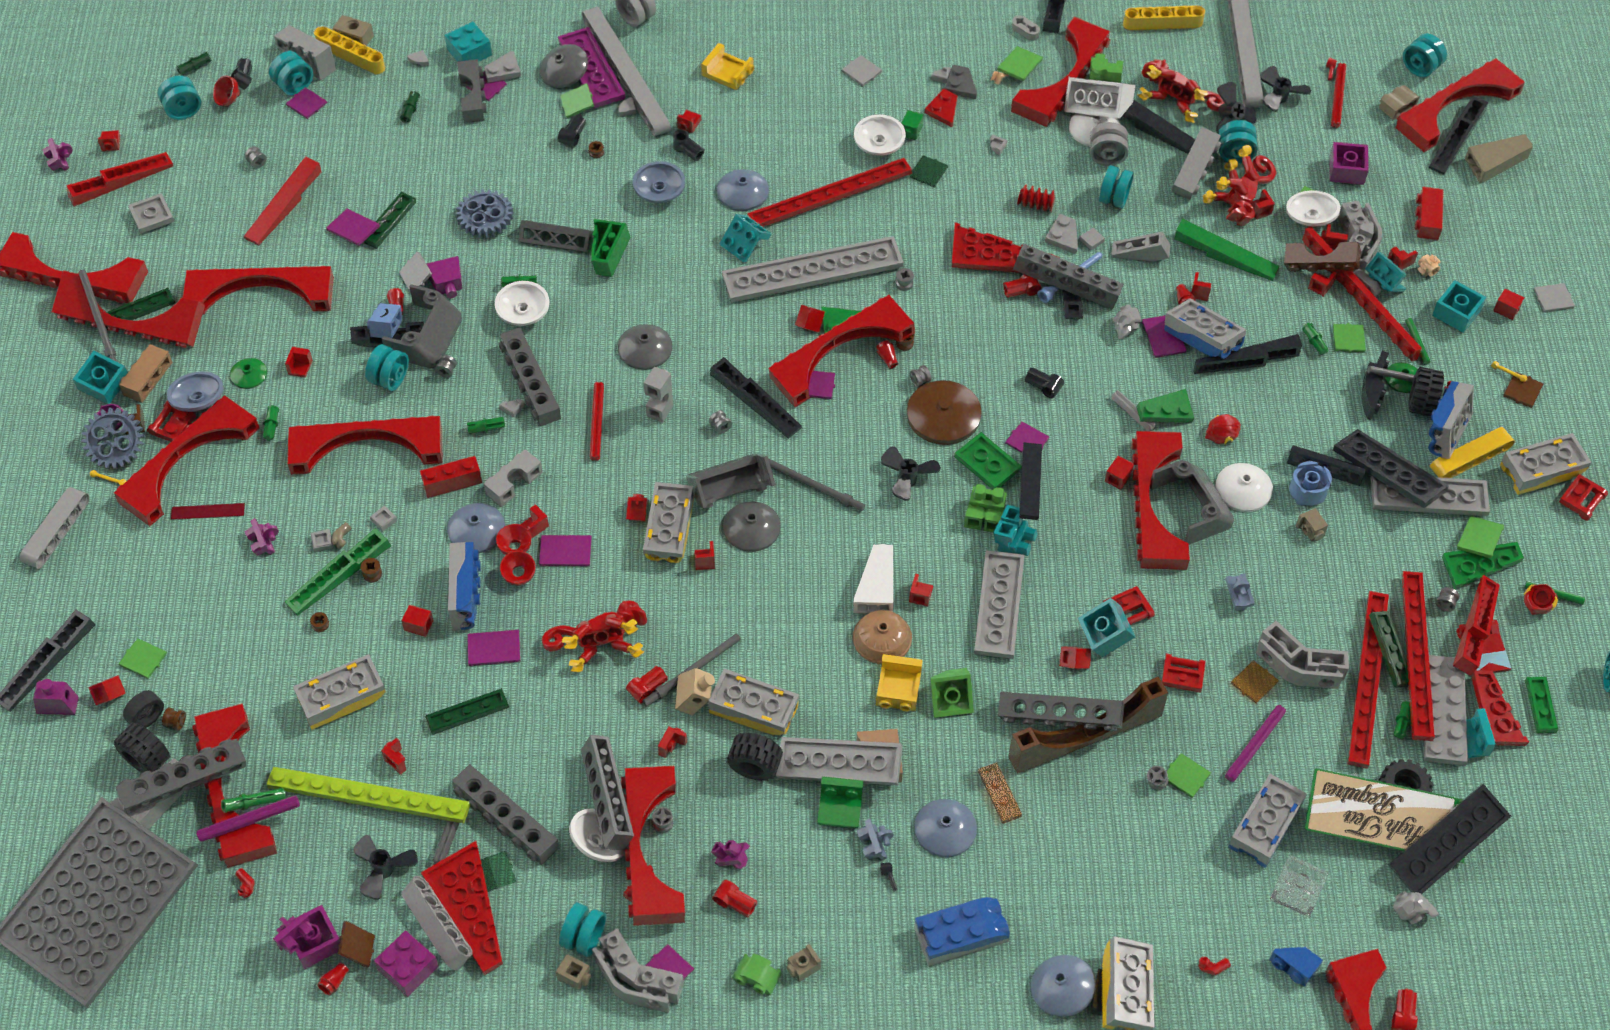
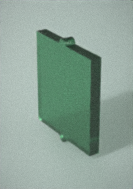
[909,155,948,187]
[481,851,516,892]

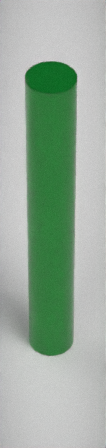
[1405,318,1431,365]
[1524,581,1585,605]

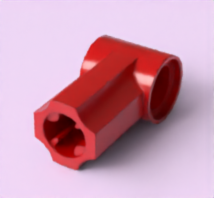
[1003,274,1042,298]
[626,666,668,704]
[712,879,757,918]
[1391,988,1418,1030]

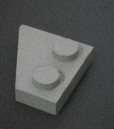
[484,51,521,83]
[1045,214,1078,254]

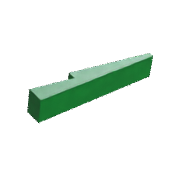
[1174,218,1280,281]
[284,528,391,616]

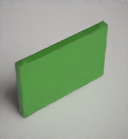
[997,46,1043,81]
[1457,516,1504,558]

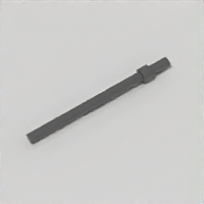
[78,270,117,362]
[768,458,865,511]
[642,633,741,706]

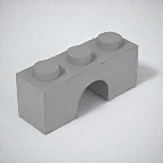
[644,367,673,423]
[484,449,543,507]

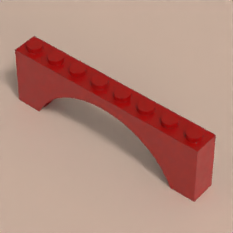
[1011,16,1111,127]
[1395,58,1525,152]
[0,232,148,304]
[183,266,334,315]
[51,270,205,348]
[768,295,915,408]
[114,395,260,527]
[287,416,443,475]
[1131,431,1190,570]
[192,703,277,868]
[621,766,685,926]
[1325,948,1387,1030]

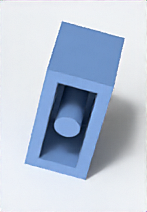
[367,303,402,338]

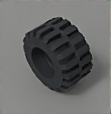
[1408,367,1444,416]
[113,723,170,773]
[727,732,783,781]
[1378,759,1433,793]

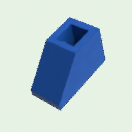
[1269,947,1323,987]

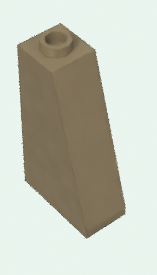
[1465,134,1533,183]

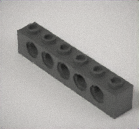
[1013,243,1124,310]
[498,327,561,427]
[998,692,1124,731]
[581,735,634,851]
[115,739,246,814]
[452,764,559,865]

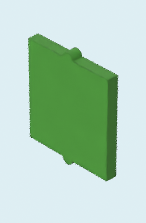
[560,84,594,118]
[1333,323,1366,353]
[118,638,167,679]
[1167,753,1211,798]

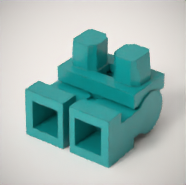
[993,505,1038,556]

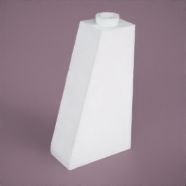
[853,544,893,613]

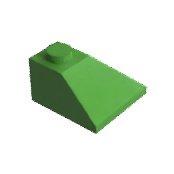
[930,668,974,718]

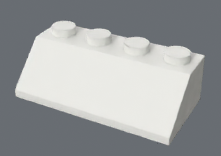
[1064,77,1135,118]

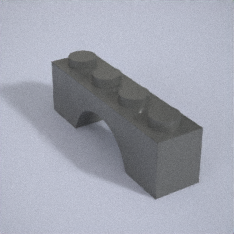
[457,60,487,123]

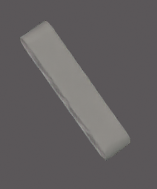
[19,487,89,569]
[401,876,472,970]

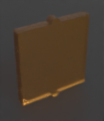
[1231,660,1279,704]

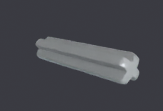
[1111,390,1155,431]

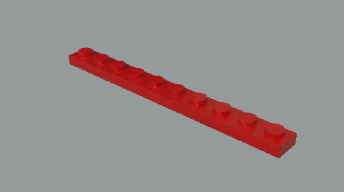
[747,158,912,227]
[1302,226,1422,362]
[1402,571,1435,741]
[1347,591,1389,769]

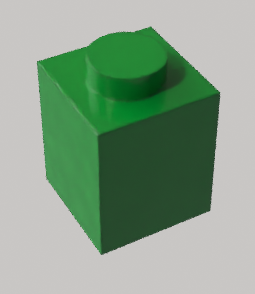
[901,110,924,140]

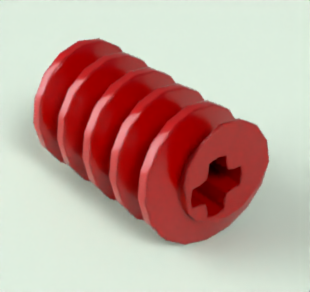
[1017,184,1056,213]

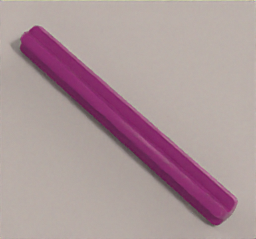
[1225,705,1286,782]
[196,795,300,842]

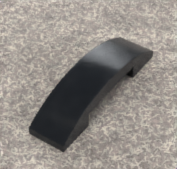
[350,322,424,348]

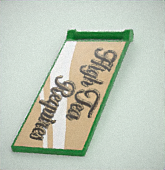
[1305,768,1465,863]

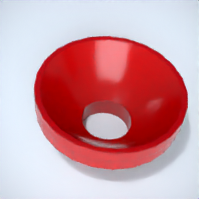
[213,75,240,107]
[496,524,532,555]
[500,551,536,586]

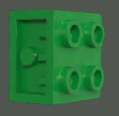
[817,776,863,829]

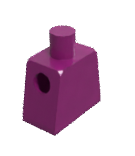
[427,256,463,298]
[33,679,79,715]

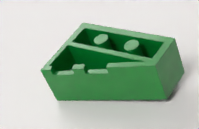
[591,219,631,277]

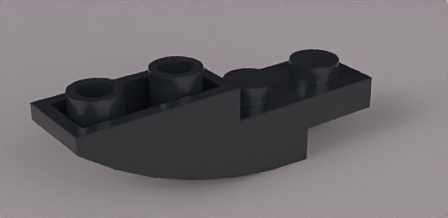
[1362,351,1390,420]

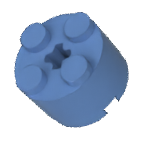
[1289,461,1332,506]

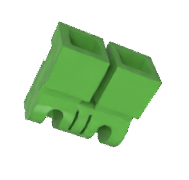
[1089,53,1124,83]
[964,484,1007,533]

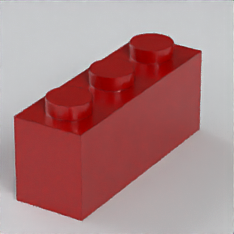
[1415,186,1444,240]
[420,456,482,498]

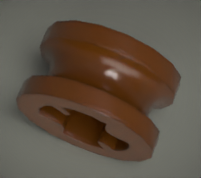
[588,141,604,158]
[310,612,329,632]

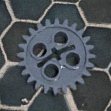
[456,189,514,238]
[81,408,145,469]

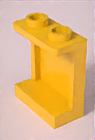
[701,43,754,90]
[876,654,923,712]

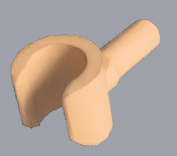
[991,71,1010,84]

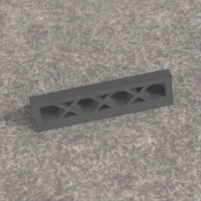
[518,220,593,252]

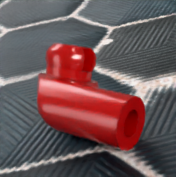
[235,868,255,898]
[1198,956,1231,975]

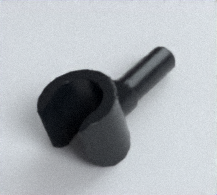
[880,862,898,892]

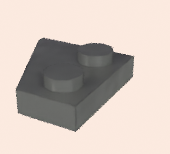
[945,65,977,99]

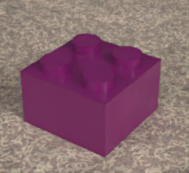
[1329,142,1369,185]
[295,905,340,970]
[374,930,439,997]

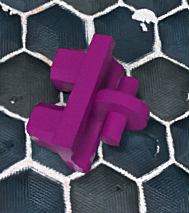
[42,138,73,171]
[244,518,279,556]
[711,840,750,869]
[273,913,315,954]

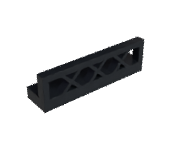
[1286,445,1366,486]

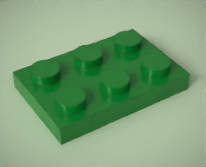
[954,432,1021,490]

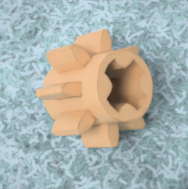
[1417,254,1441,276]

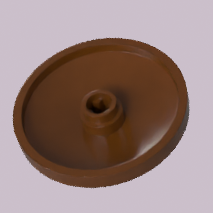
[907,380,981,445]

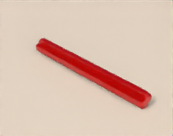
[1331,62,1347,128]
[590,382,604,461]

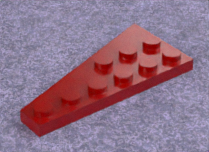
[952,222,1058,272]
[421,841,503,975]

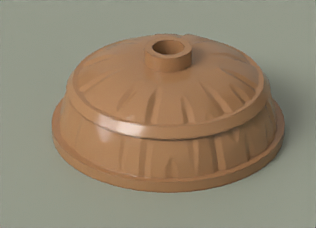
[853,610,912,664]

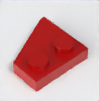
[924,88,958,127]

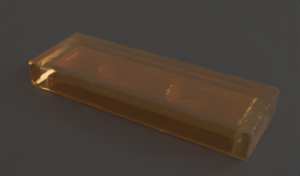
[978,762,1022,824]

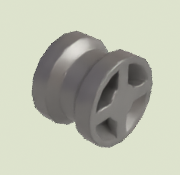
[245,146,267,169]
[895,268,914,291]
[435,355,457,378]
[909,365,932,387]
[709,410,732,434]
[1436,587,1460,612]
[1147,766,1169,790]
[652,807,674,833]

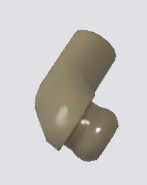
[332,522,351,549]

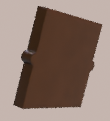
[1503,372,1544,408]
[338,921,375,968]

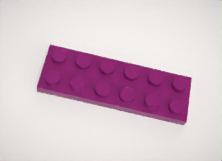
[558,27,626,109]

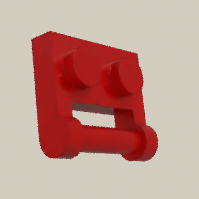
[147,400,196,442]
[1559,474,1608,521]
[1103,586,1155,625]
[1162,653,1206,693]

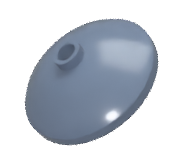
[633,161,685,203]
[717,169,769,211]
[167,372,224,412]
[447,503,505,553]
[914,799,977,857]
[1031,955,1096,1017]

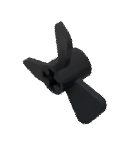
[1260,66,1311,112]
[1216,82,1257,134]
[881,446,941,501]
[354,835,418,900]

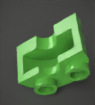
[732,953,782,996]

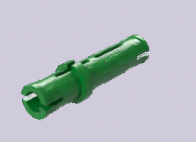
[221,788,286,813]

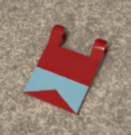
[1456,620,1512,673]

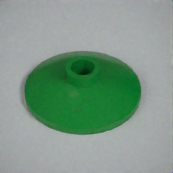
[230,358,267,389]
[1385,362,1418,393]

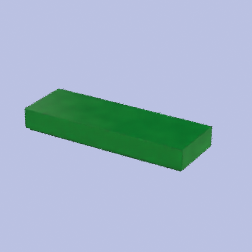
[1525,677,1558,733]

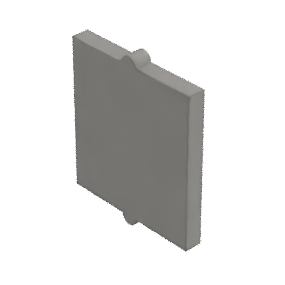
[842,55,882,86]
[399,252,432,290]
[1534,283,1575,312]

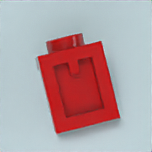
[677,110,702,133]
[98,130,120,151]
[1321,224,1348,250]
[626,494,649,522]
[658,726,687,758]
[381,738,407,775]

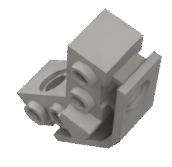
[1338,200,1382,272]
[1256,621,1349,689]
[592,928,684,1013]

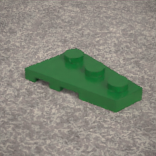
[1136,389,1194,423]

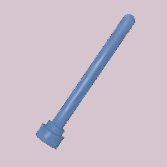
[1038,252,1102,303]

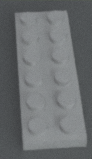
[1371,475,1490,516]
[974,550,1024,659]
[1424,655,1468,766]
[776,737,903,785]

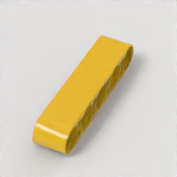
[1123,6,1205,30]
[314,26,385,74]
[1430,427,1515,478]

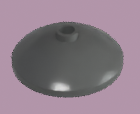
[540,44,588,88]
[618,324,672,370]
[723,501,781,552]

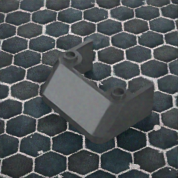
[382,284,462,368]
[686,453,776,509]
[1149,460,1234,545]

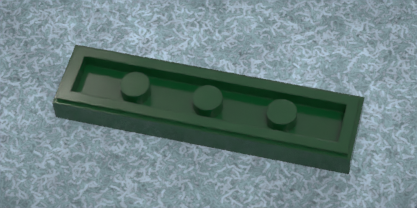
[363,192,416,249]
[105,288,175,330]
[1369,611,1409,688]
[425,688,509,735]

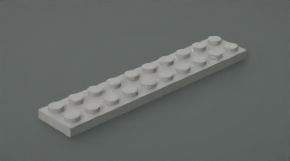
[722,236,904,302]

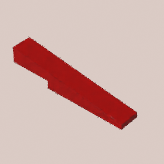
[66,152,173,207]
[244,156,322,246]
[1453,575,1500,676]

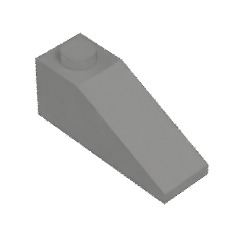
[1111,231,1170,262]

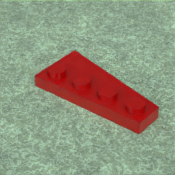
[1471,670,1529,746]

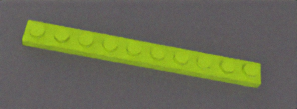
[266,767,470,824]

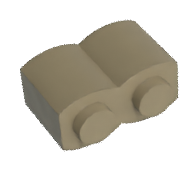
[1379,85,1419,120]

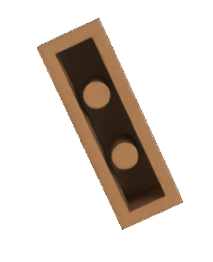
[119,344,173,403]

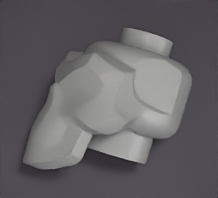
[1113,305,1141,339]
[1393,891,1439,924]

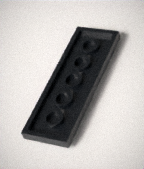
[1333,429,1449,508]
[1388,784,1512,894]

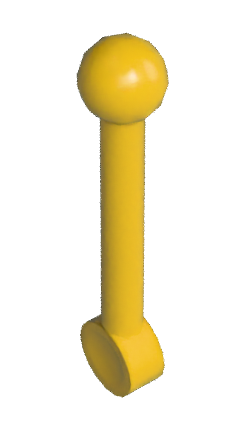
[1491,361,1527,382]
[90,470,126,485]

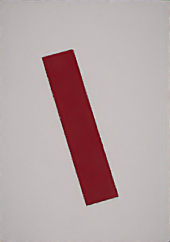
[171,503,245,520]

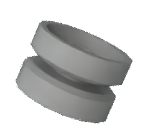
[615,0,656,27]
[1090,122,1128,166]

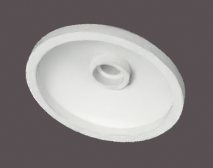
[1069,113,1120,147]
[854,115,906,156]
[1286,191,1340,227]
[495,281,550,326]
[1215,463,1273,512]
[569,809,629,862]

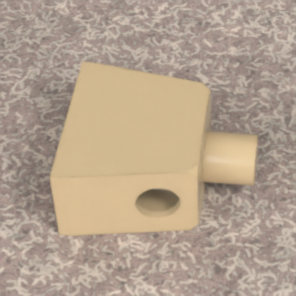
[675,668,715,715]

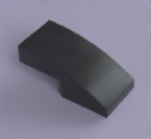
[1062,290,1083,319]

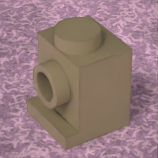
[1296,508,1328,541]
[786,944,821,982]
[556,954,591,990]

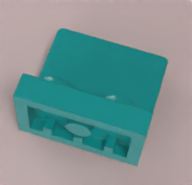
[720,214,772,263]
[1365,252,1407,292]
[1466,708,1496,758]

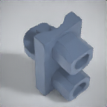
[1225,574,1255,611]
[857,819,894,860]

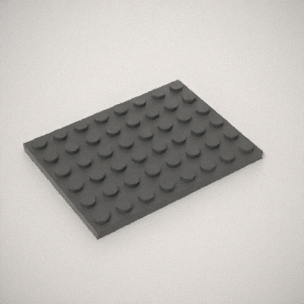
[0,797,198,1008]

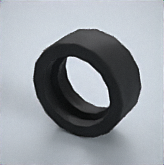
[123,690,164,728]

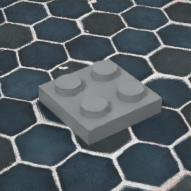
[128,193,174,234]

